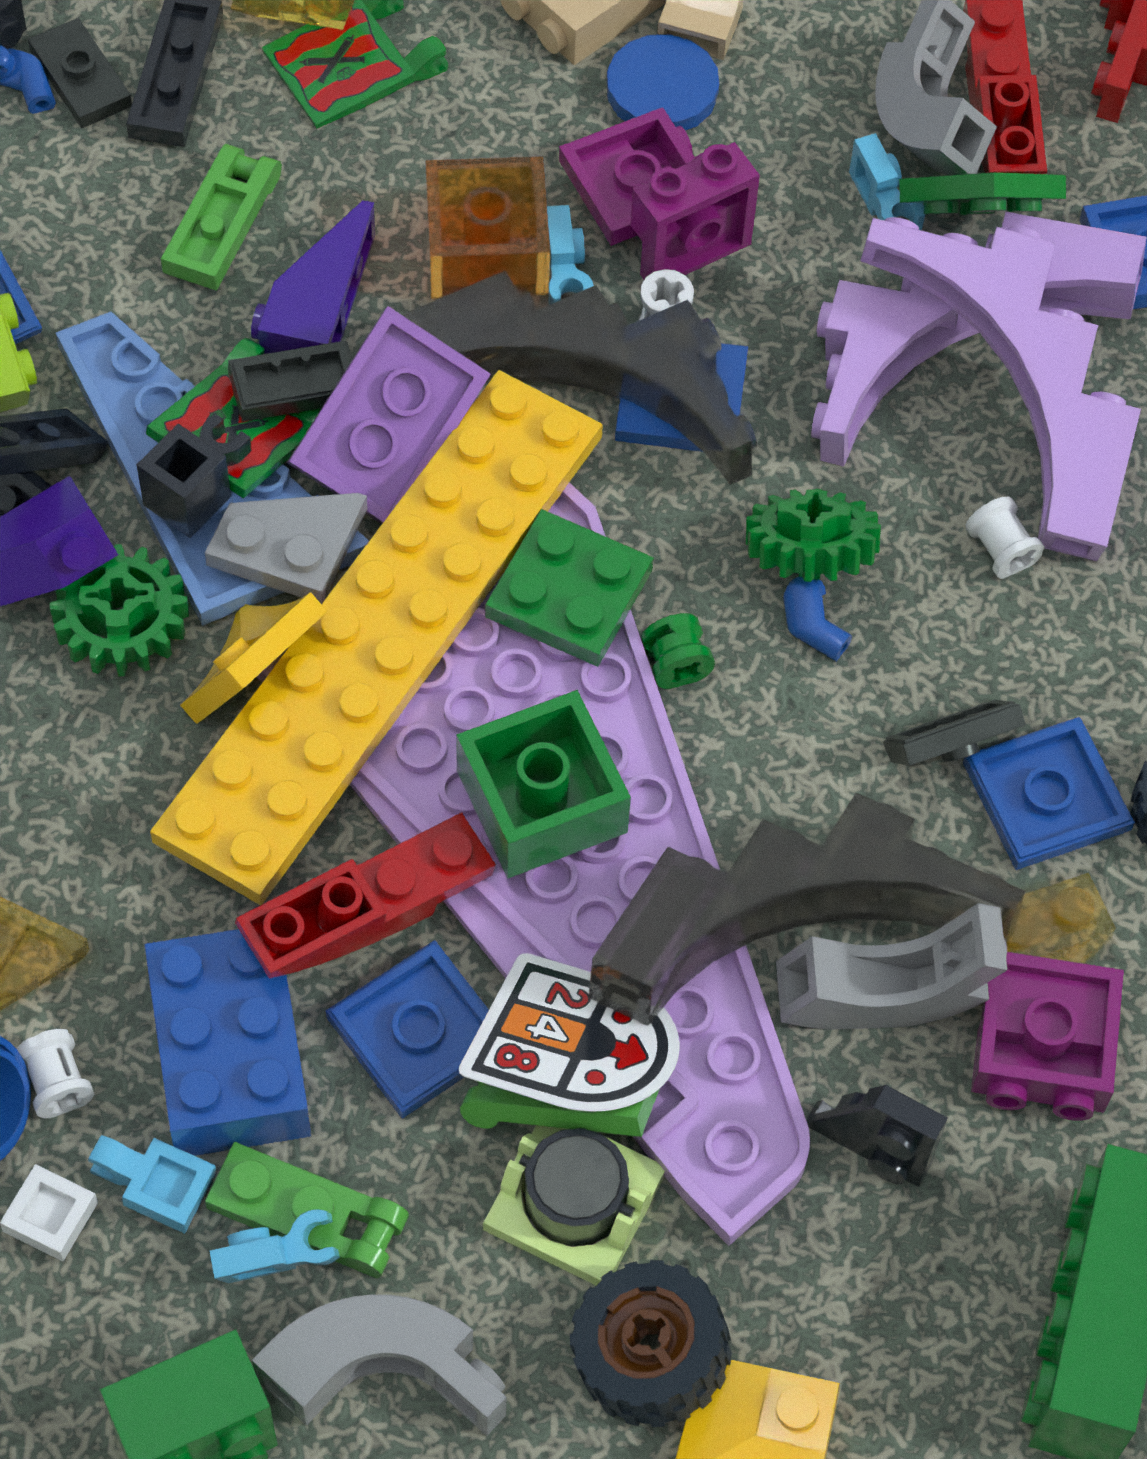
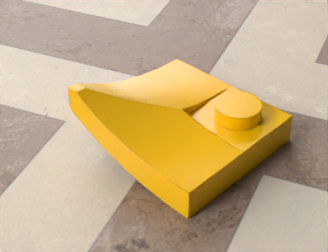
[180,592,328,724]
[676,1360,840,1459]

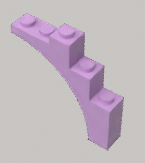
[811,212,1147,466]
[860,217,1141,561]

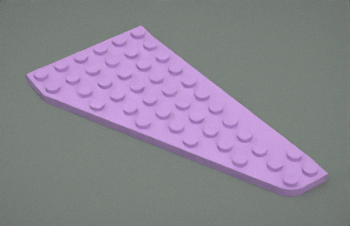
[257,482,810,1246]

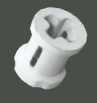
[638,269,694,339]
[966,497,1044,579]
[16,1029,94,1118]

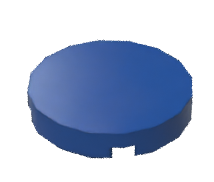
[607,34,719,130]

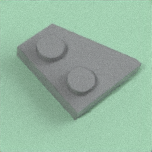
[205,493,368,604]

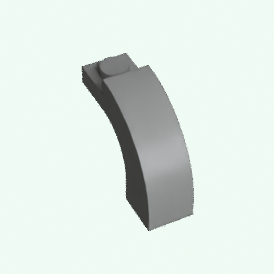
[875,0,997,176]
[776,903,1007,1030]
[252,1295,507,1436]

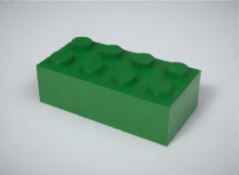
[1021,1144,1147,1459]

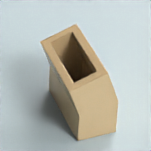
[657,0,743,60]

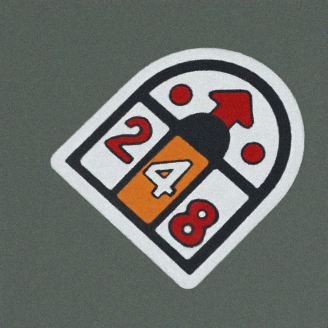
[459,953,680,1112]

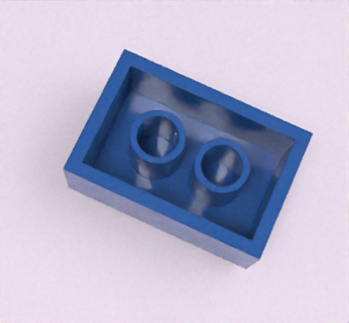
[145,929,311,1156]

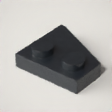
[806,1085,948,1187]

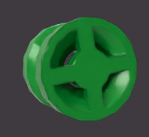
[640,613,716,689]

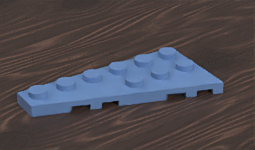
[56,312,369,626]

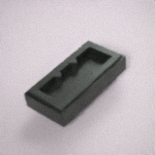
[28,17,132,129]
[228,341,353,422]
[883,699,1026,766]

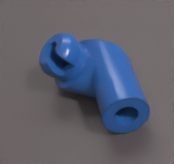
[0,45,56,114]
[783,577,852,662]

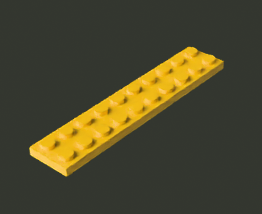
[150,370,603,905]

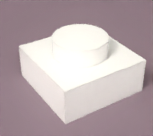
[0,1164,98,1261]

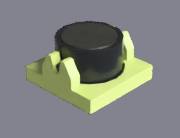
[483,1125,665,1285]

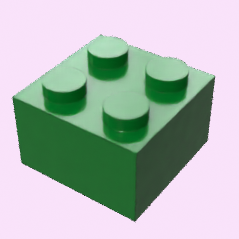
[456,690,631,879]
[100,1329,278,1459]

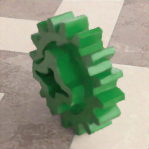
[746,489,881,582]
[50,544,189,677]

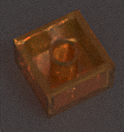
[425,156,550,299]

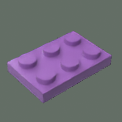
[287,306,491,524]

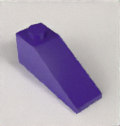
[251,200,375,354]
[0,475,118,606]

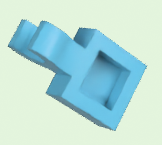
[849,133,925,230]
[545,205,594,313]
[88,1135,216,1234]
[210,1210,340,1283]

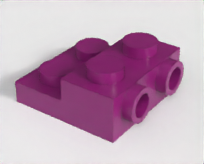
[559,107,695,246]
[630,142,760,280]
[971,952,1124,1121]

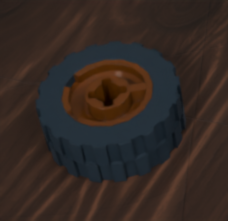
[570,1260,732,1427]

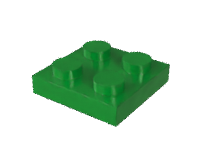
[899,172,1066,215]
[485,509,654,667]

